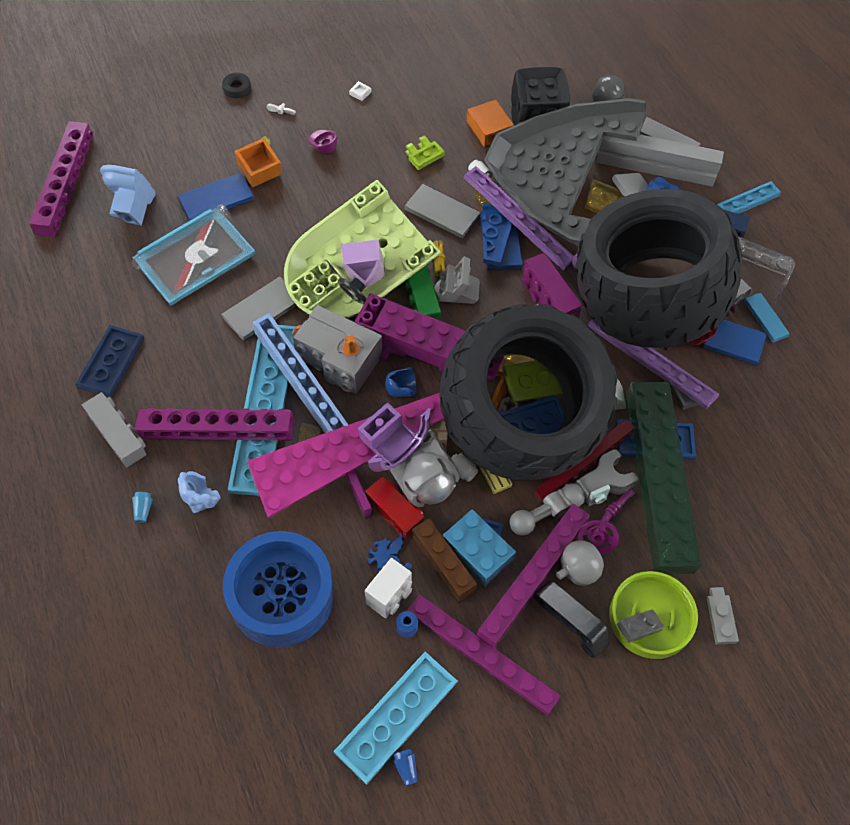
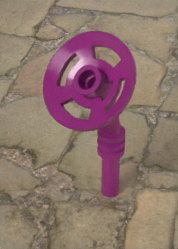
[577,489,635,555]

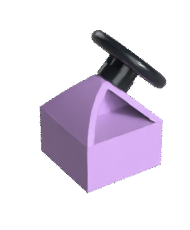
[338,240,385,305]

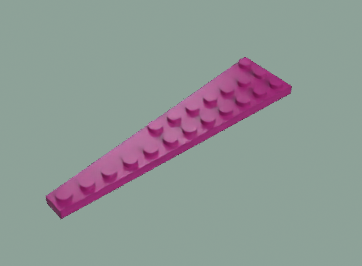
[247,393,444,518]

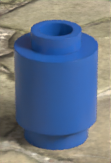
[396,611,418,638]

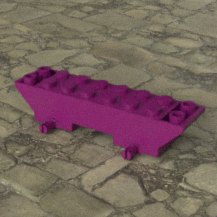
[355,293,504,380]

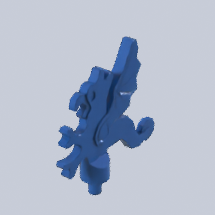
[367,534,412,572]

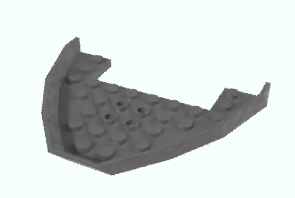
[484,98,648,247]

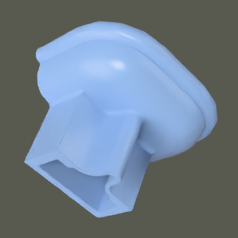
[100,165,156,226]

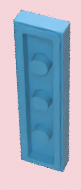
[717,181,781,214]

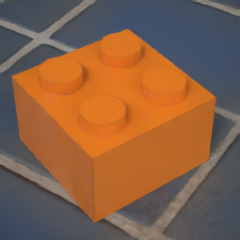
[235,138,282,188]

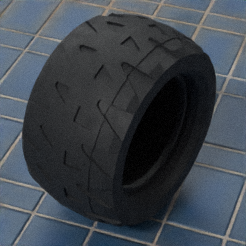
[576,189,742,348]
[439,304,618,480]

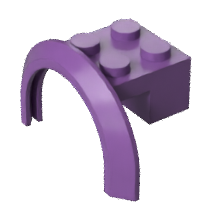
[357,403,431,472]

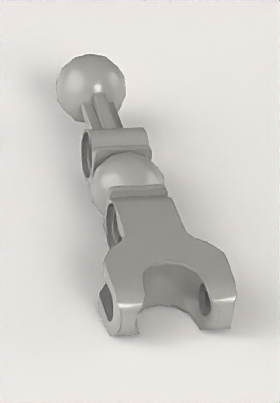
[510,449,639,536]

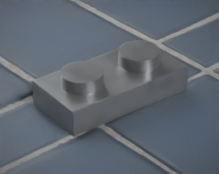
[617,609,664,643]

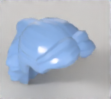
[178,471,221,513]

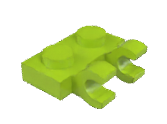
[405,136,445,170]

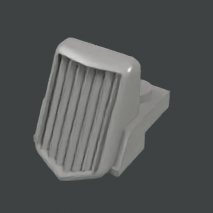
[434,256,480,304]

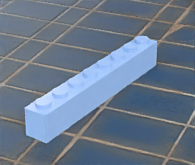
[253,313,348,433]

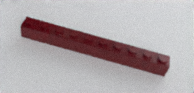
[534,419,635,504]

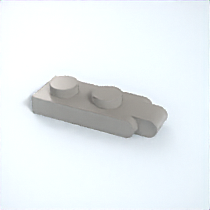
[707,587,739,645]

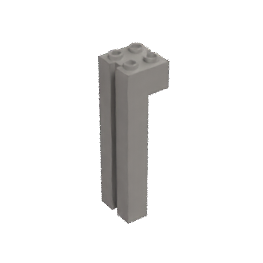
[596,134,724,187]

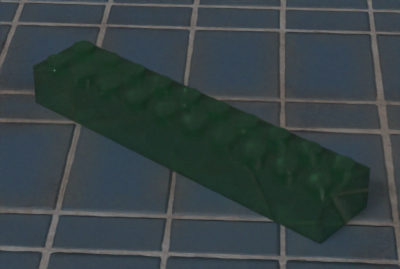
[626,382,701,574]

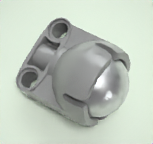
[390,429,460,507]

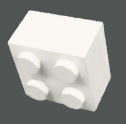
[365,558,412,619]

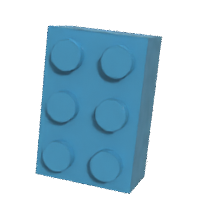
[442,510,516,587]

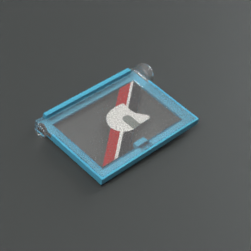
[131,204,256,306]

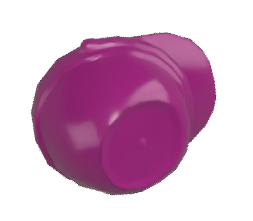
[308,130,337,154]

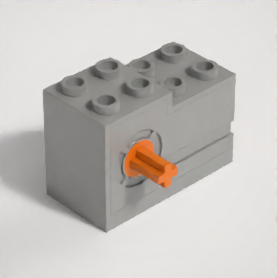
[292,305,382,394]

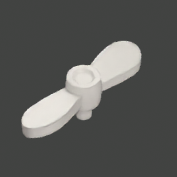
[266,103,296,115]

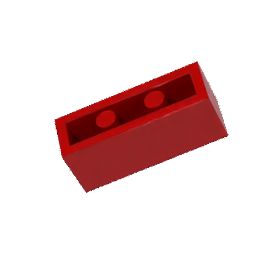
[365,476,424,540]

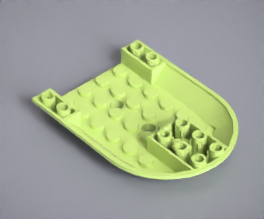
[284,180,441,318]

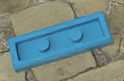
[744,293,790,343]

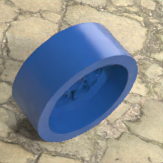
[223,531,334,647]

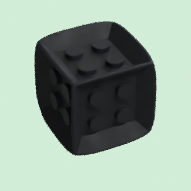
[511,67,570,126]

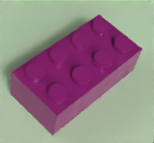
[522,253,582,319]

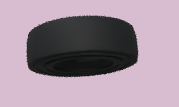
[222,72,251,98]

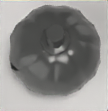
[592,74,626,102]

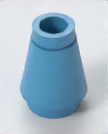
[132,492,153,523]

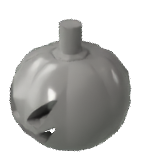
[556,540,604,586]

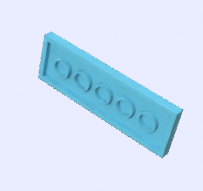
[333,652,458,785]

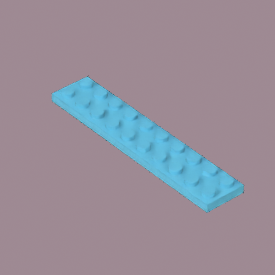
[228,325,297,496]

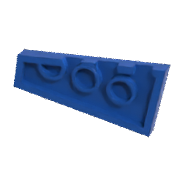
[482,202,513,267]

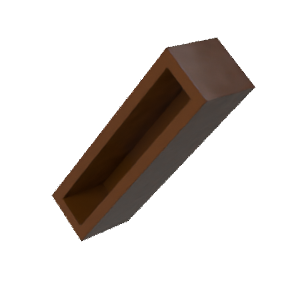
[412,518,477,603]

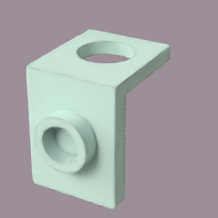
[586,485,610,506]

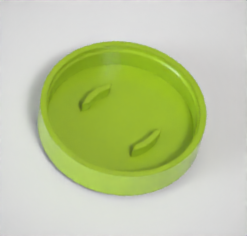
[609,571,698,659]

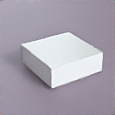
[349,81,371,101]

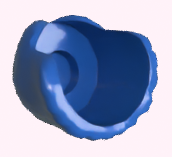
[385,367,417,397]

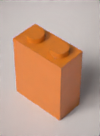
[467,100,514,147]

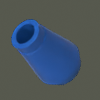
[393,749,418,786]

